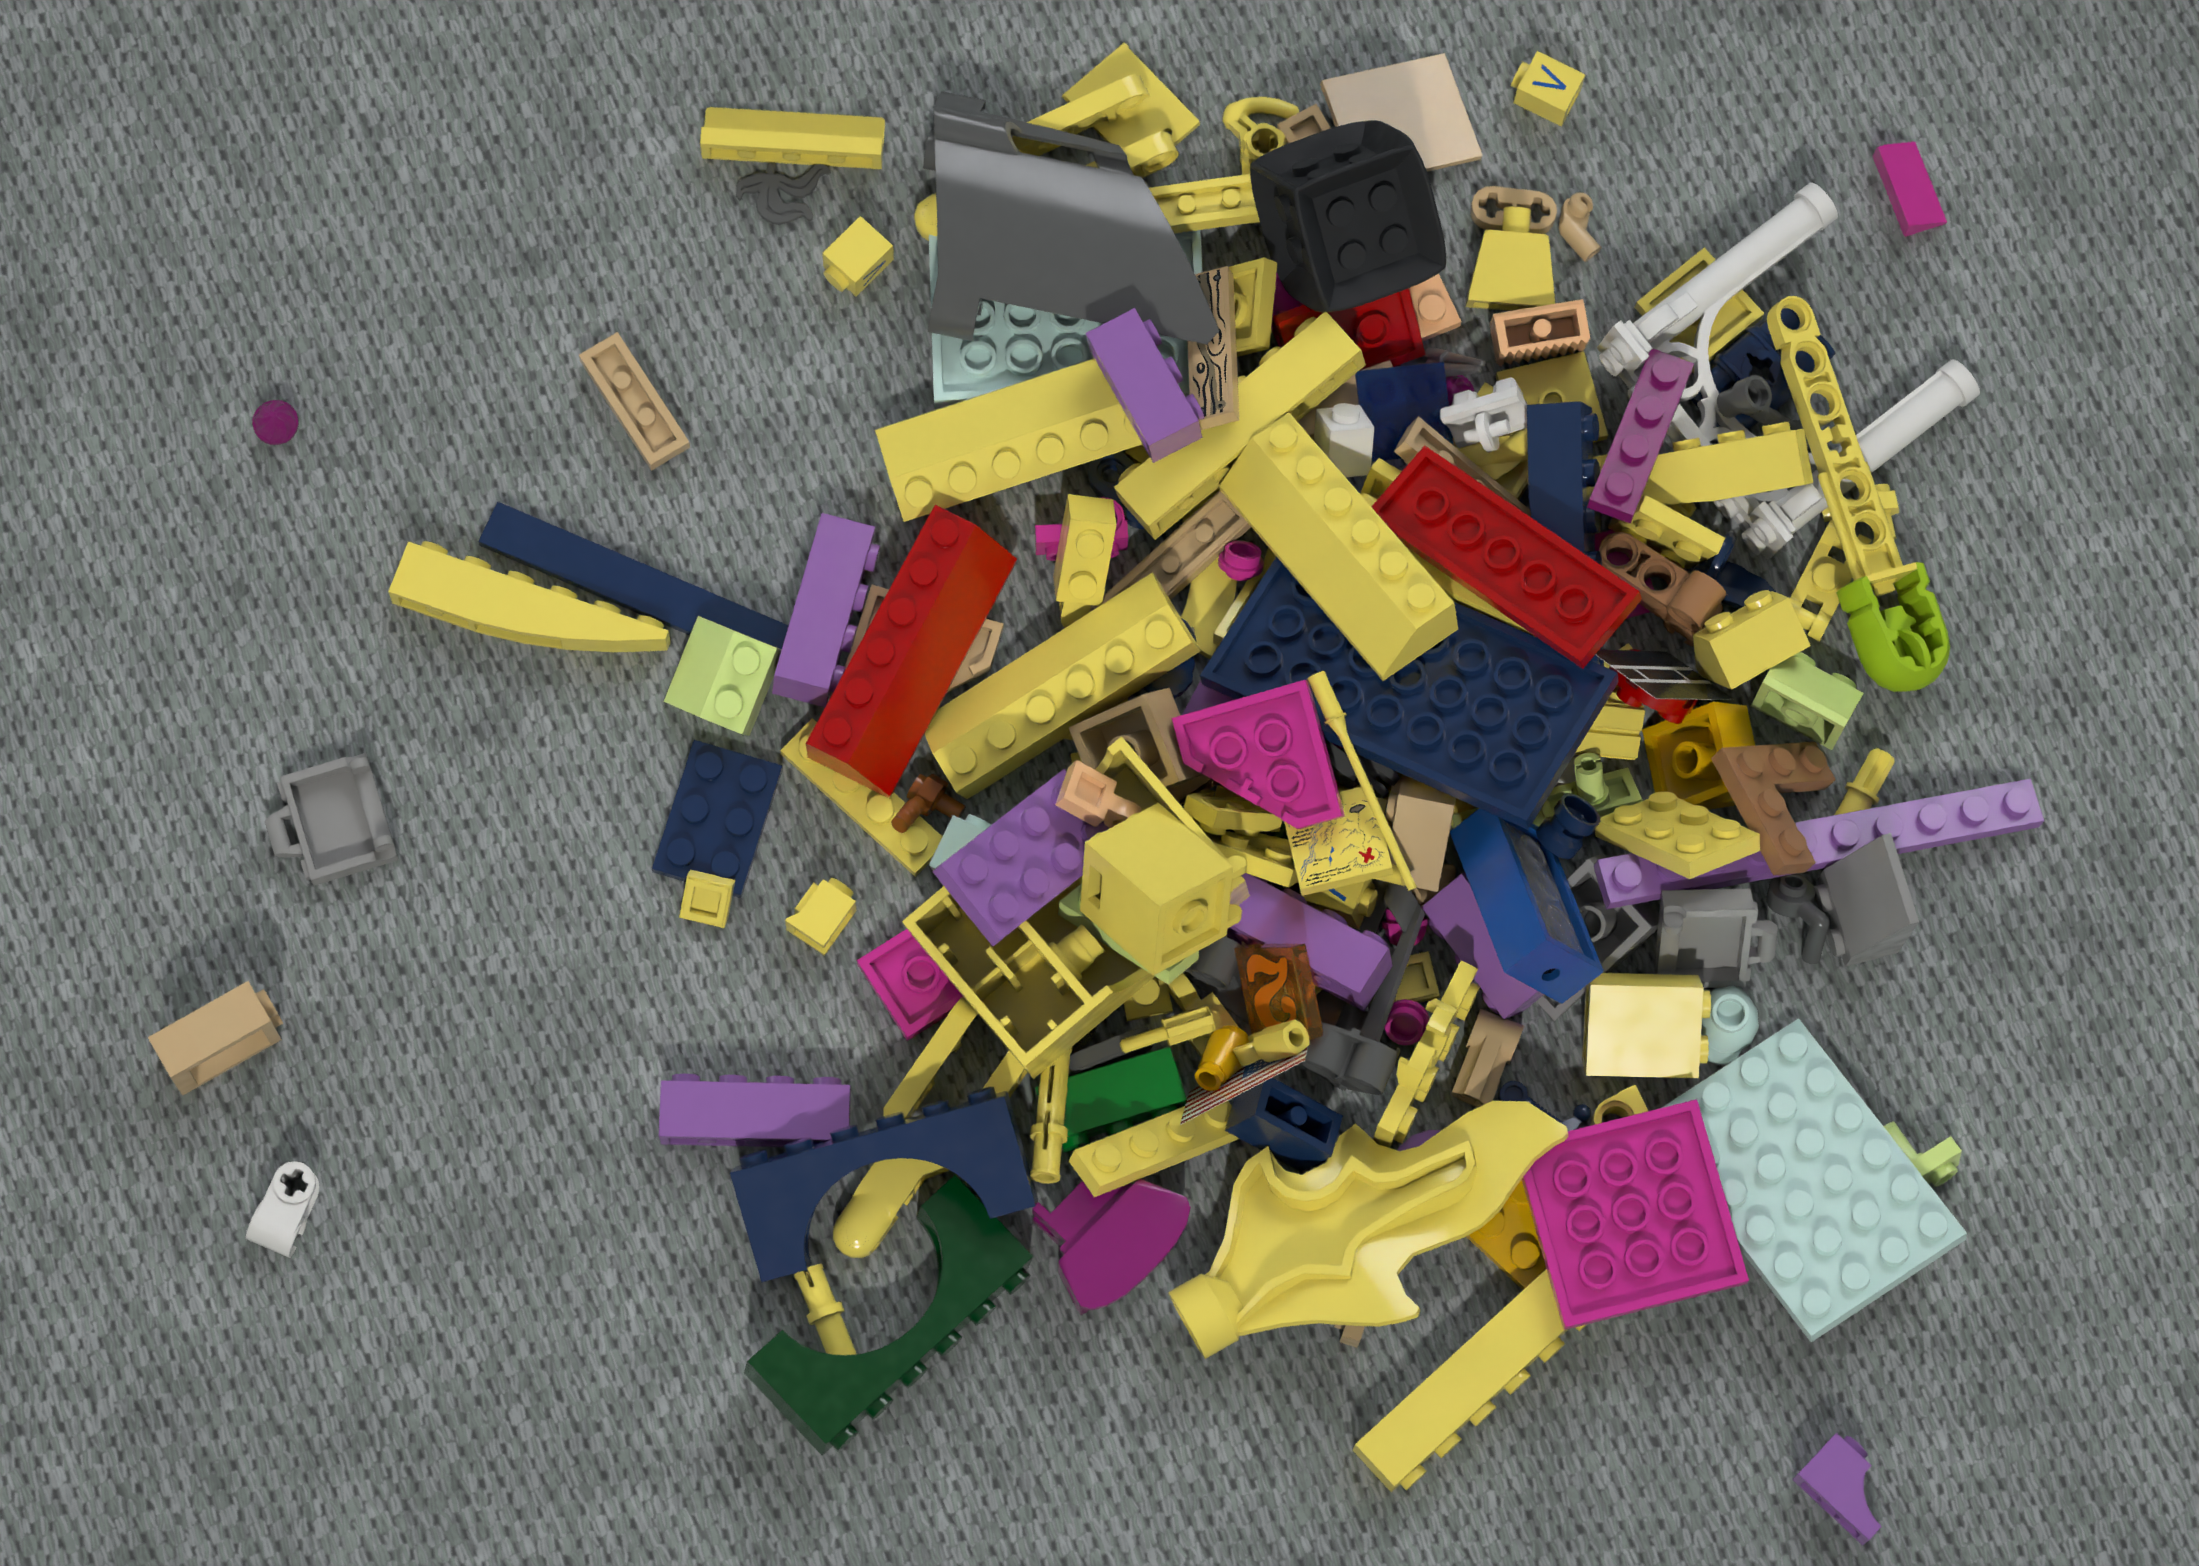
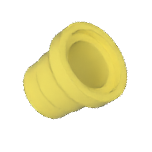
[1048,924,1105,981]

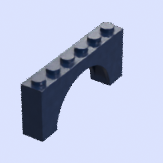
[730,1086,1039,1282]

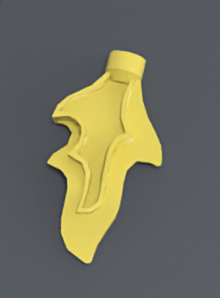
[1168,1101,1569,1359]

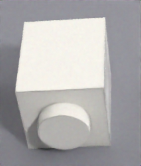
[1314,403,1375,477]

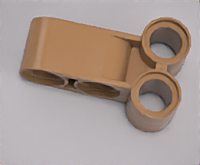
[1599,532,1726,647]

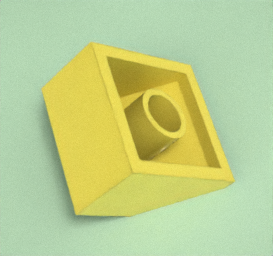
[1693,590,1811,690]

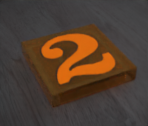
[1234,943,1324,1040]

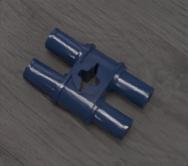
[1690,308,1836,431]

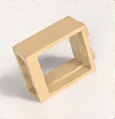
[148,981,283,1096]

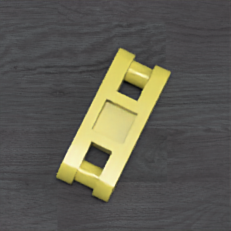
[1790,519,1871,642]

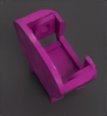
[1032,1179,1191,1315]

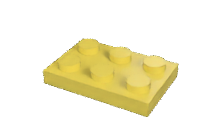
[1595,792,1760,879]

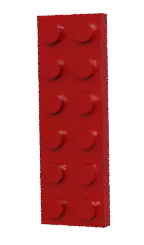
[1371,445,1642,669]

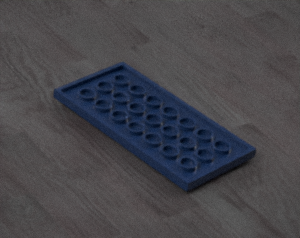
[1200,556,1619,830]

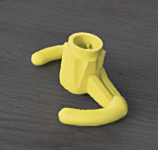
[1223,96,1299,223]

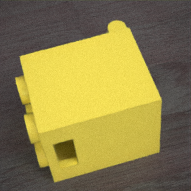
[1080,803,1247,976]

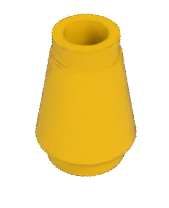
[1195,1025,1250,1091]

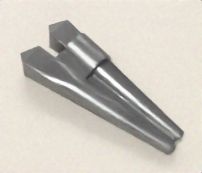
[1412,347,1485,381]

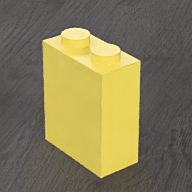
[1582,973,1711,1078]

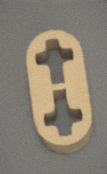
[1470,186,1557,234]

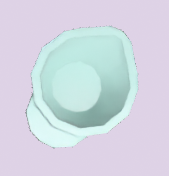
[1701,986,1759,1065]

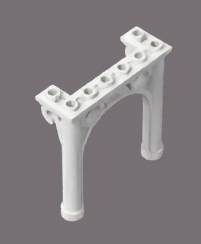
[1597,183,1980,560]

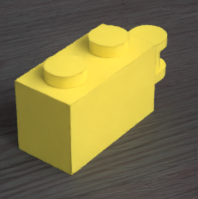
[1053,494,1117,628]

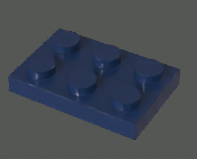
[652,740,783,898]

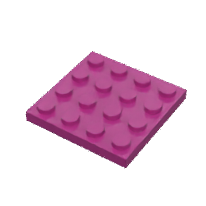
[1522,1099,1749,1330]

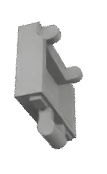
[265,752,399,886]
[1654,888,1778,988]

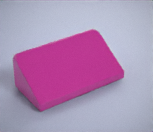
[1873,142,1947,237]

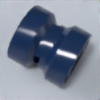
[1536,793,1601,859]

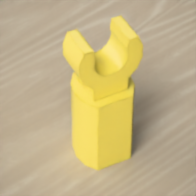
[1233,1020,1310,1066]

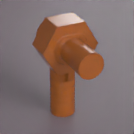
[891,774,966,833]

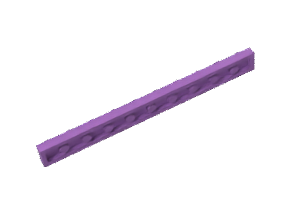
[1593,779,2044,909]

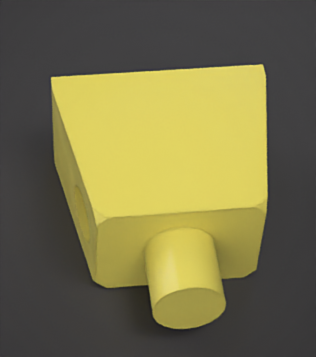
[1466,207,1555,311]

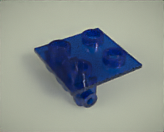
[1355,362,1454,462]

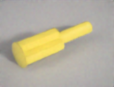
[1120,1005,1215,1053]

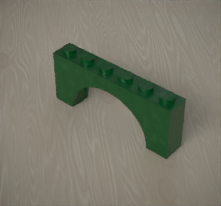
[744,1175,1033,1456]

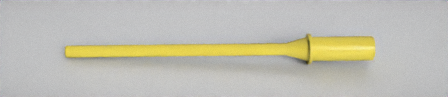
[1307,671,1417,891]

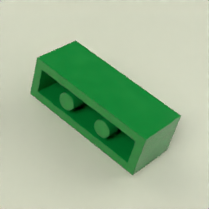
[1035,1047,1187,1152]

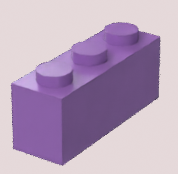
[1086,308,1205,463]
[1422,873,1544,1019]

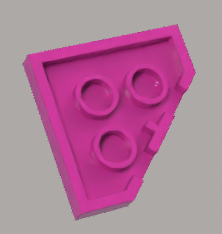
[1172,680,1345,829]

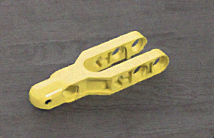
[914,75,1179,241]
[833,996,1028,1258]

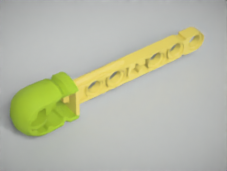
[1767,296,1950,692]

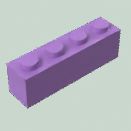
[772,513,880,707]
[1225,873,1393,1011]
[659,1074,851,1147]

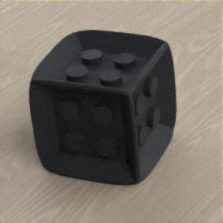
[1250,120,1446,312]

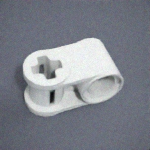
[246,1161,320,1258]

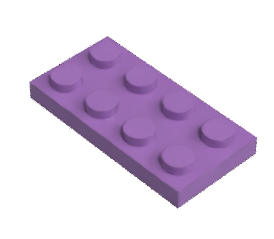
[932,769,1109,946]

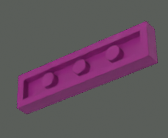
[1587,349,1694,524]

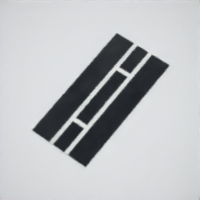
[1595,649,1734,700]

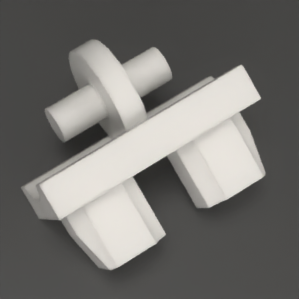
[1440,377,1528,453]

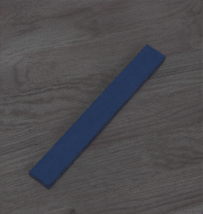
[478,502,789,649]

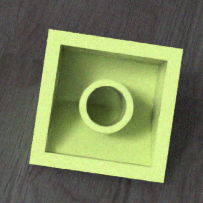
[664,616,782,736]
[1751,652,1864,750]

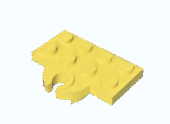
[1373,960,1480,1148]

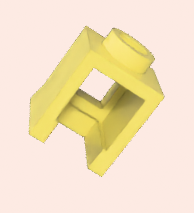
[785,878,857,956]

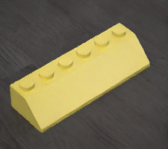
[875,358,1142,522]
[1219,413,1458,681]
[925,573,1201,799]

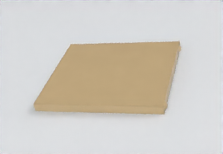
[1320,53,1483,172]

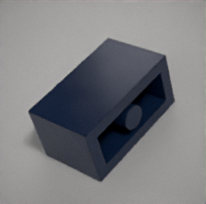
[1225,1078,1343,1172]

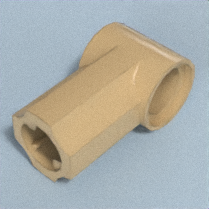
[1451,1009,1524,1107]

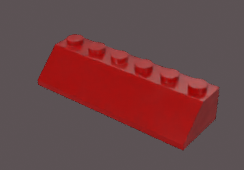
[806,505,1017,799]

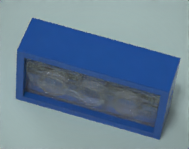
[1450,808,1604,1004]

